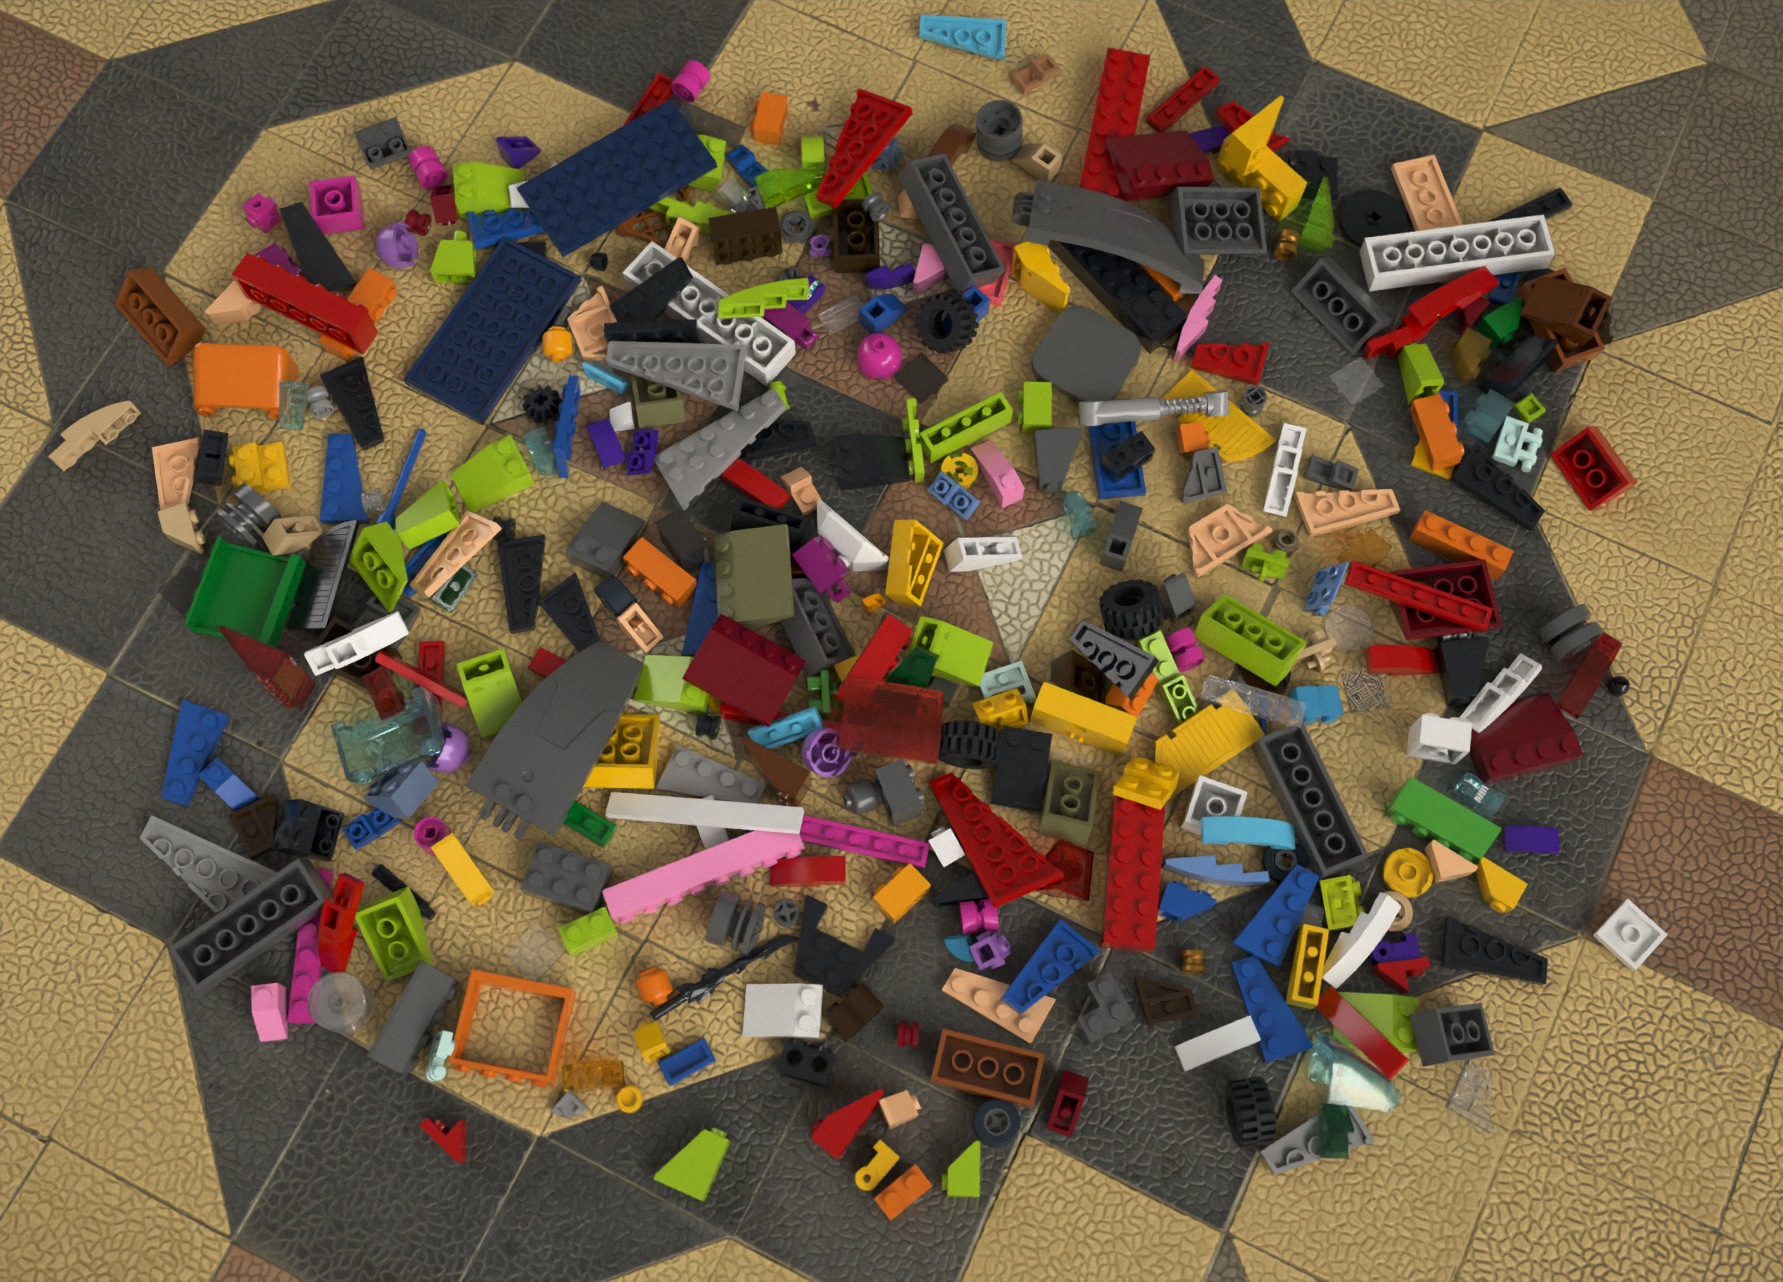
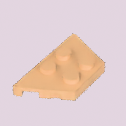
[567,286,617,362]
[1187,504,1273,578]

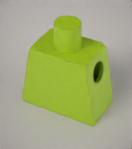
[430,231,478,284]

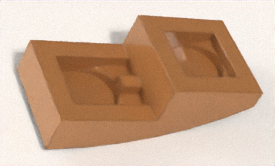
[1010,53,1060,95]

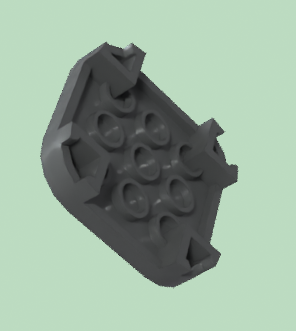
[1031,306,1141,402]

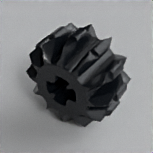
[522,384,562,425]

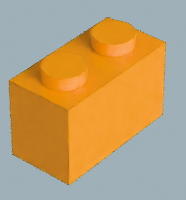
[873,863,931,924]

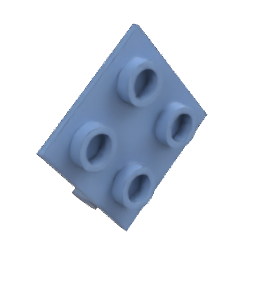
[1303,561,1349,617]

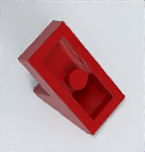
[1372,957,1430,995]
[420,1118,467,1164]

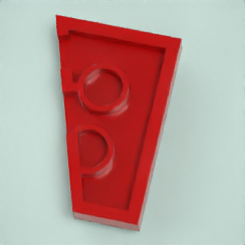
[1214,101,1290,152]
[1191,343,1269,386]

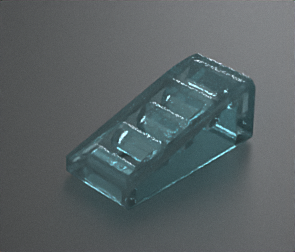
[279,381,309,430]

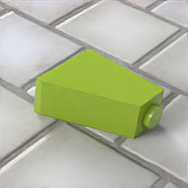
[1397,343,1444,406]
[394,480,461,550]
[654,1127,730,1202]

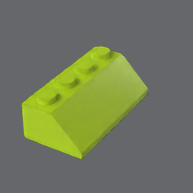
[1194,594,1307,686]

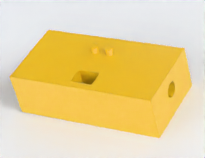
[1029,682,1137,757]

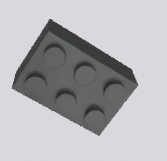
[520,841,614,915]
[1410,1003,1495,1067]

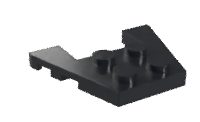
[794,895,896,997]

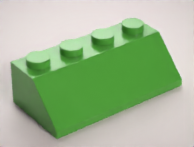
[1385,777,1502,864]

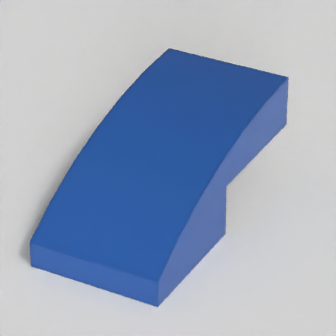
[725,144,771,188]

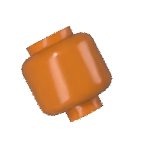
[635,965,673,1006]

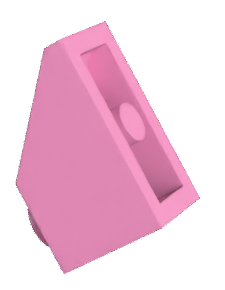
[913,244,946,295]
[251,983,288,1042]

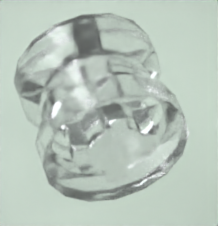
[361,488,386,515]

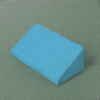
[582,362,632,396]

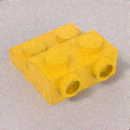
[229,441,291,493]
[1113,757,1180,810]

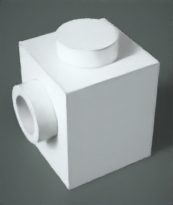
[929,826,965,867]

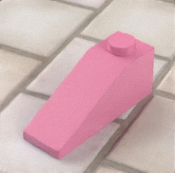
[970,440,1025,508]

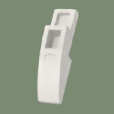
[304,611,409,676]

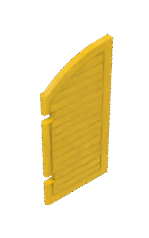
[1162,370,1277,463]
[1154,689,1265,800]

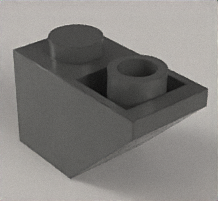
[1160,572,1196,623]

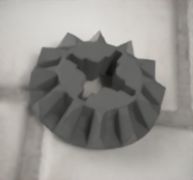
[779,211,814,244]

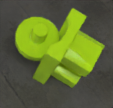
[1241,543,1290,582]

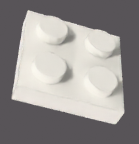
[1593,899,1668,972]

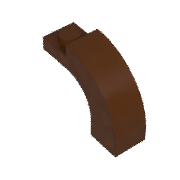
[928,123,977,166]

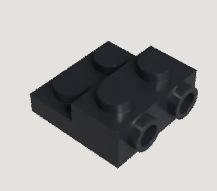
[1288,150,1338,200]

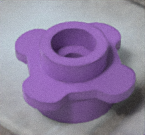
[808,235,832,257]

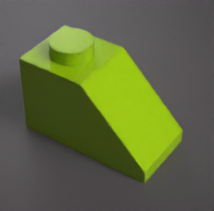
[942,1141,980,1198]

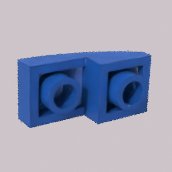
[342,807,403,850]

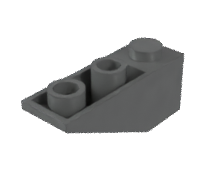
[1100,501,1143,572]

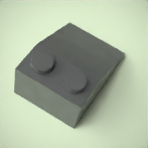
[566,502,645,579]

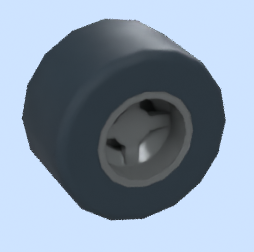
[594,575,639,618]
[973,1098,1020,1148]

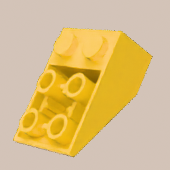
[1011,242,1070,314]

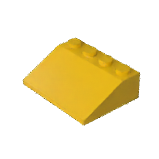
[583,714,660,789]

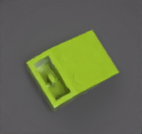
[906,616,994,687]
[456,648,523,739]

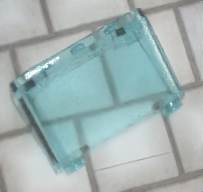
[331,686,445,785]
[1308,1030,1400,1113]

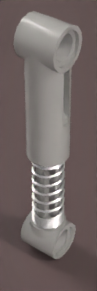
[1079,391,1229,426]

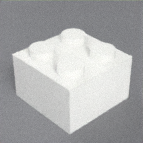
[1406,713,1472,765]
[1180,775,1248,845]

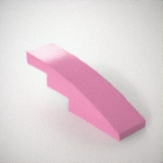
[1173,275,1222,362]

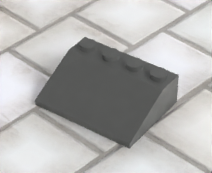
[1167,187,1267,255]

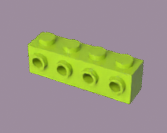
[919,392,1013,463]

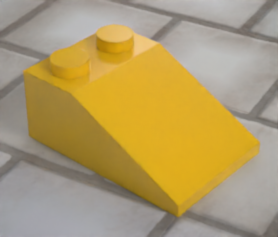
[1224,95,1284,177]

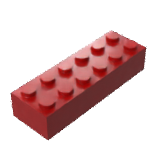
[231,253,378,355]
[1100,795,1165,953]

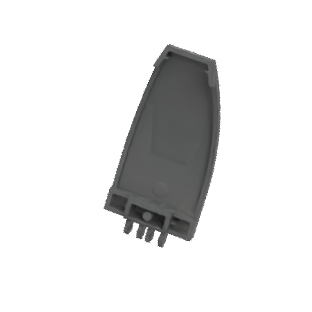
[1011,180,1204,294]
[465,640,643,840]

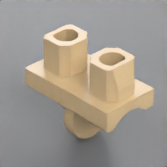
[1293,629,1337,672]

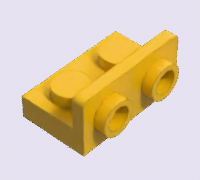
[972,688,1029,733]

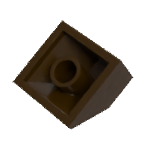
[1050,650,1106,705]

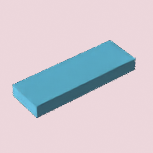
[747,706,825,749]

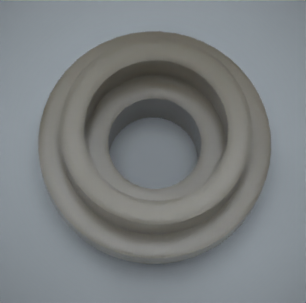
[1274,529,1298,552]

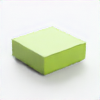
[1512,393,1546,423]

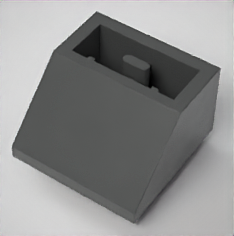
[354,117,411,170]

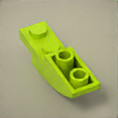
[649,196,734,234]
[1136,630,1199,725]

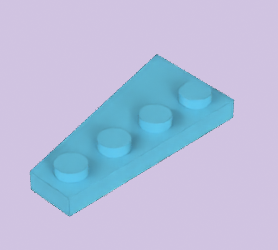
[919,15,1006,61]

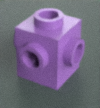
[969,930,1011,970]

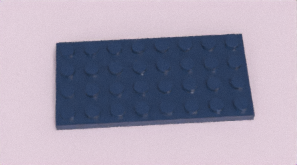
[517,99,718,257]
[403,237,582,426]

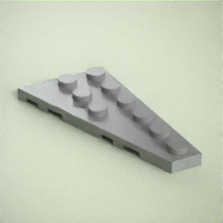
[606,341,747,411]
[654,388,786,511]
[140,815,278,914]

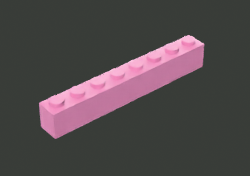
[602,830,805,924]

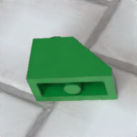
[1477,296,1522,349]

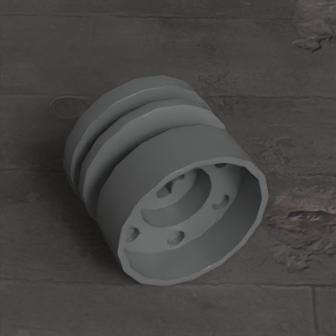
[976,100,1023,161]
[214,482,282,547]
[706,890,766,956]

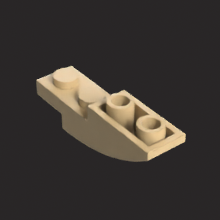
[48,400,141,471]

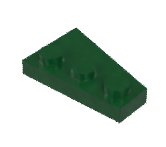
[871,645,940,721]

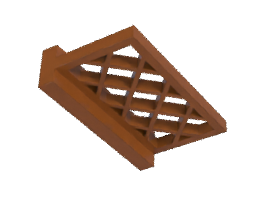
[617,185,693,248]

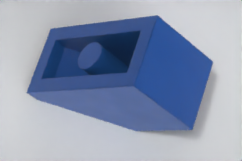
[198,758,259,811]

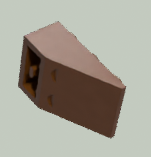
[1520,275,1613,346]

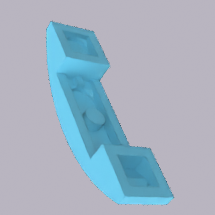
[1200,816,1295,850]

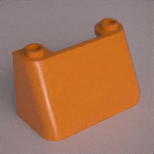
[193,343,298,420]

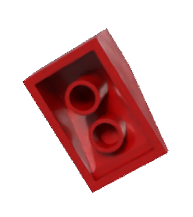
[810,1089,885,1161]

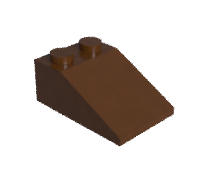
[742,737,812,807]

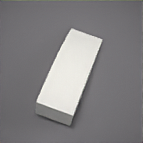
[1174,1016,1261,1072]

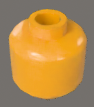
[542,326,573,363]

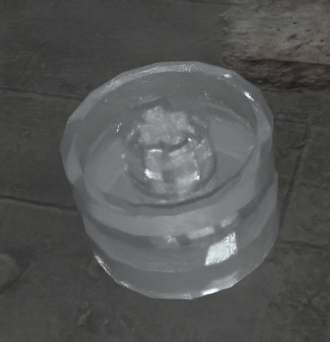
[308,972,374,1034]

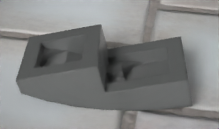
[1304,455,1359,491]

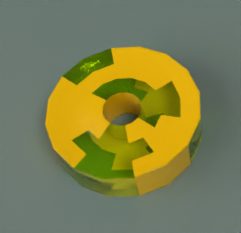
[941,452,978,489]

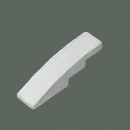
[1263,423,1307,517]
[1459,653,1542,733]
[1322,892,1402,989]

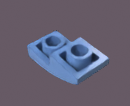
[928,471,981,520]

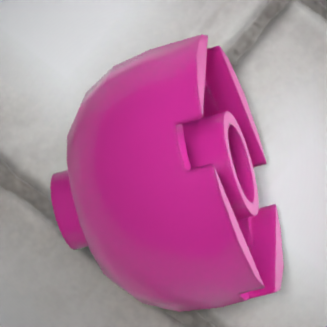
[856,333,902,380]

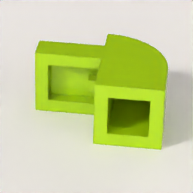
[801,136,825,184]

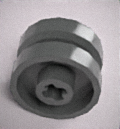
[1538,604,1604,661]

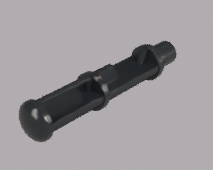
[372,864,436,920]

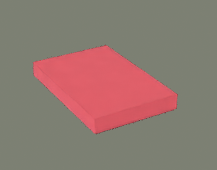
[957,239,1016,307]

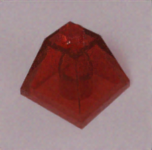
[1035,839,1094,901]

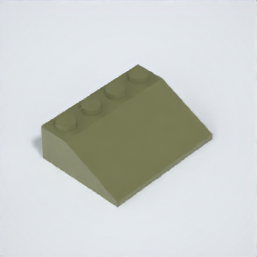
[714,524,794,630]

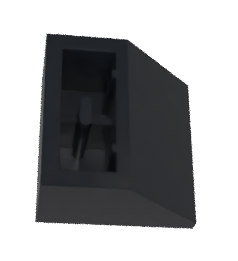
[272,799,344,861]

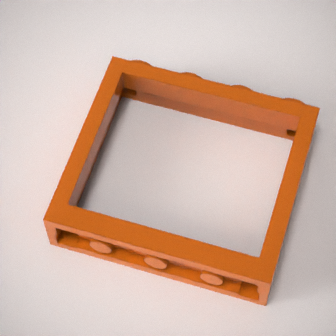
[448,969,576,1088]

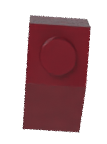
[430,184,460,226]
[1046,1070,1089,1137]

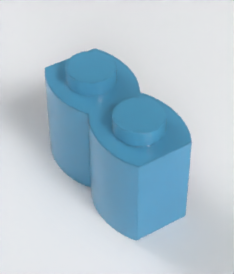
[1287,685,1344,725]

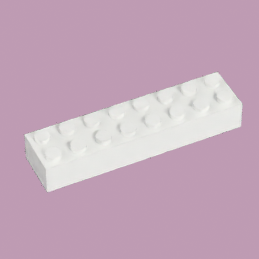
[1359,215,1555,291]
[623,241,796,386]

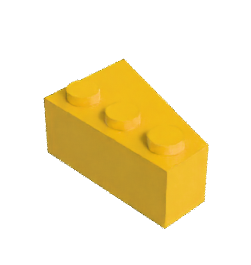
[885,519,944,606]

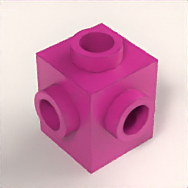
[242,193,282,234]

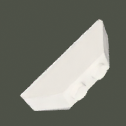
[817,499,890,572]

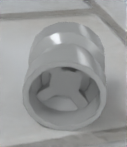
[304,386,334,419]

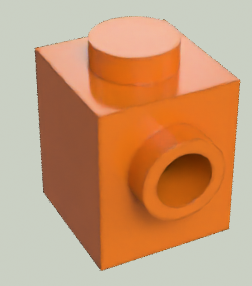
[1175,421,1210,458]

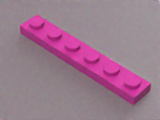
[800,815,930,869]
[287,869,334,1024]

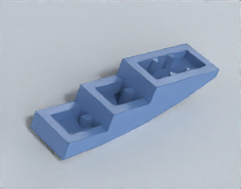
[1162,855,1269,887]

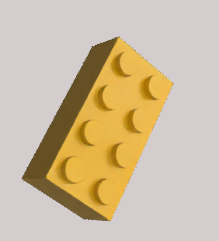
[1216,125,1307,222]

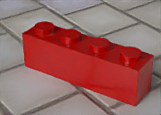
[832,614,913,714]

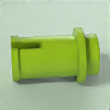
[768,381,790,412]

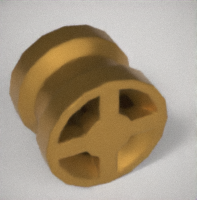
[1180,950,1206,974]

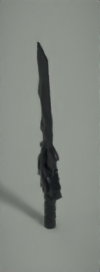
[649,934,799,1021]

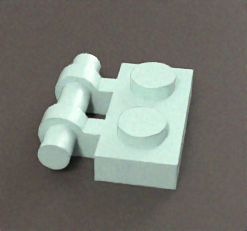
[1492,416,1543,472]
[425,1031,455,1082]

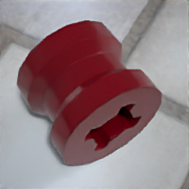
[405,209,432,237]
[897,1021,919,1048]

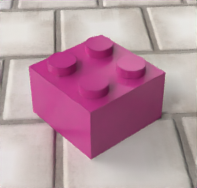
[309,176,365,234]

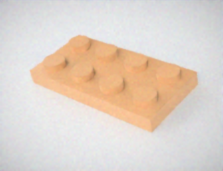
[1391,155,1463,231]

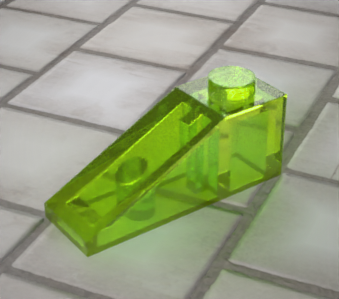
[755,169,825,208]
[1298,177,1336,254]

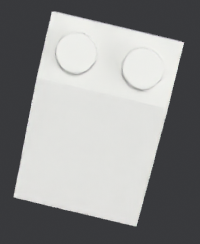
[742,983,823,1041]

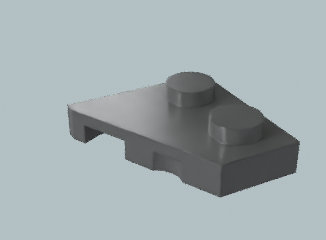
[1181,446,1227,503]

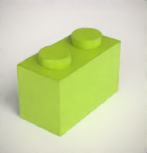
[1018,381,1052,434]
[558,907,619,957]

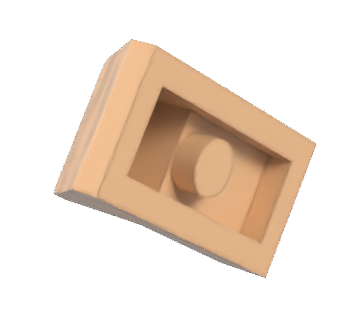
[664,216,700,262]
[781,467,822,516]

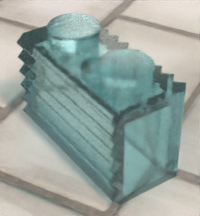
[1462,389,1515,445]

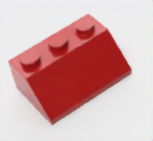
[1549,426,1638,511]

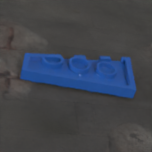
[551,375,581,478]
[682,562,718,657]
[1231,864,1320,968]

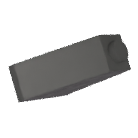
[1033,427,1082,493]

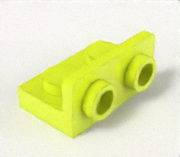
[1320,875,1365,931]

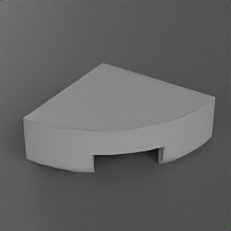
[550,1090,588,1118]

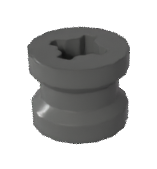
[862,192,891,221]
[774,899,799,928]

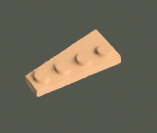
[1294,489,1400,537]
[409,510,502,597]
[942,968,1056,1045]

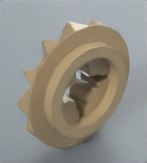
[1371,891,1413,932]

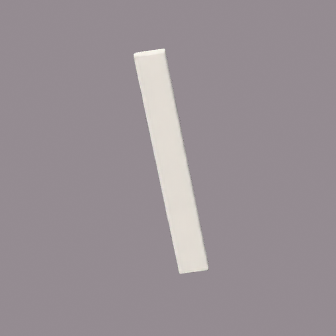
[605,792,804,834]

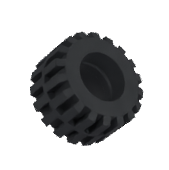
[915,293,979,353]
[1099,579,1164,640]
[936,720,1001,769]
[1225,1076,1276,1148]

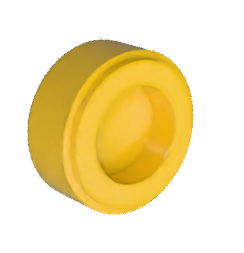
[616,1086,643,1113]

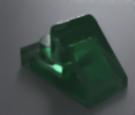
[1319,1103,1354,1159]

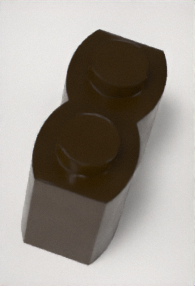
[825,983,884,1043]

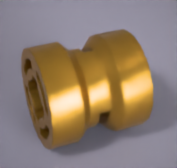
[1274,229,1300,261]

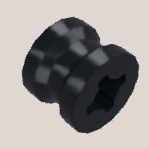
[492,516,516,541]
[695,712,721,740]

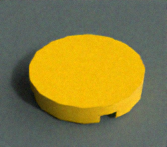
[1381,848,1434,898]

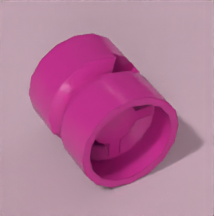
[671,60,711,103]
[407,145,448,189]
[1165,628,1206,672]
[414,817,452,856]
[959,898,999,935]

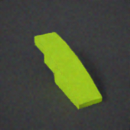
[717,278,809,319]

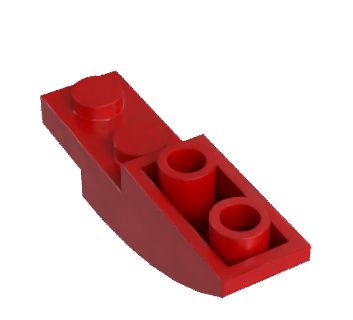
[1362,314,1439,360]
[318,873,365,977]

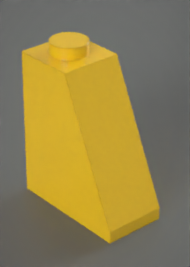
[431,833,495,906]

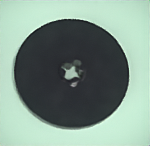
[1339,189,1407,247]

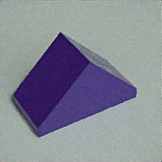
[496,136,541,169]

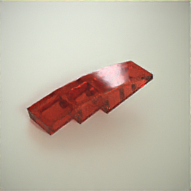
[1556,632,1623,719]

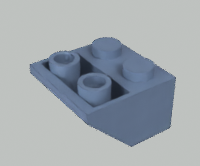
[363,761,439,818]

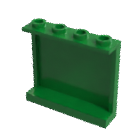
[184,536,306,652]

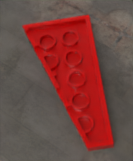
[816,88,913,208]
[929,772,1063,908]

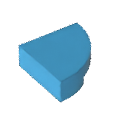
[944,935,974,962]

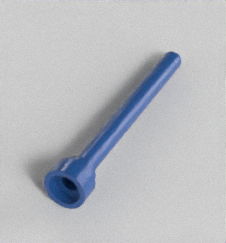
[375,429,426,529]

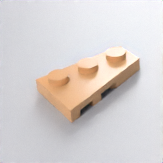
[152,437,202,511]

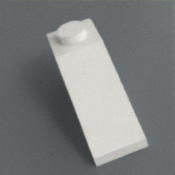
[944,537,1023,572]

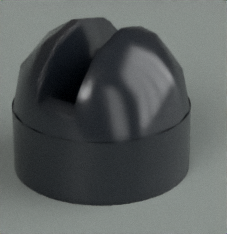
[589,252,608,271]
[1607,676,1630,697]

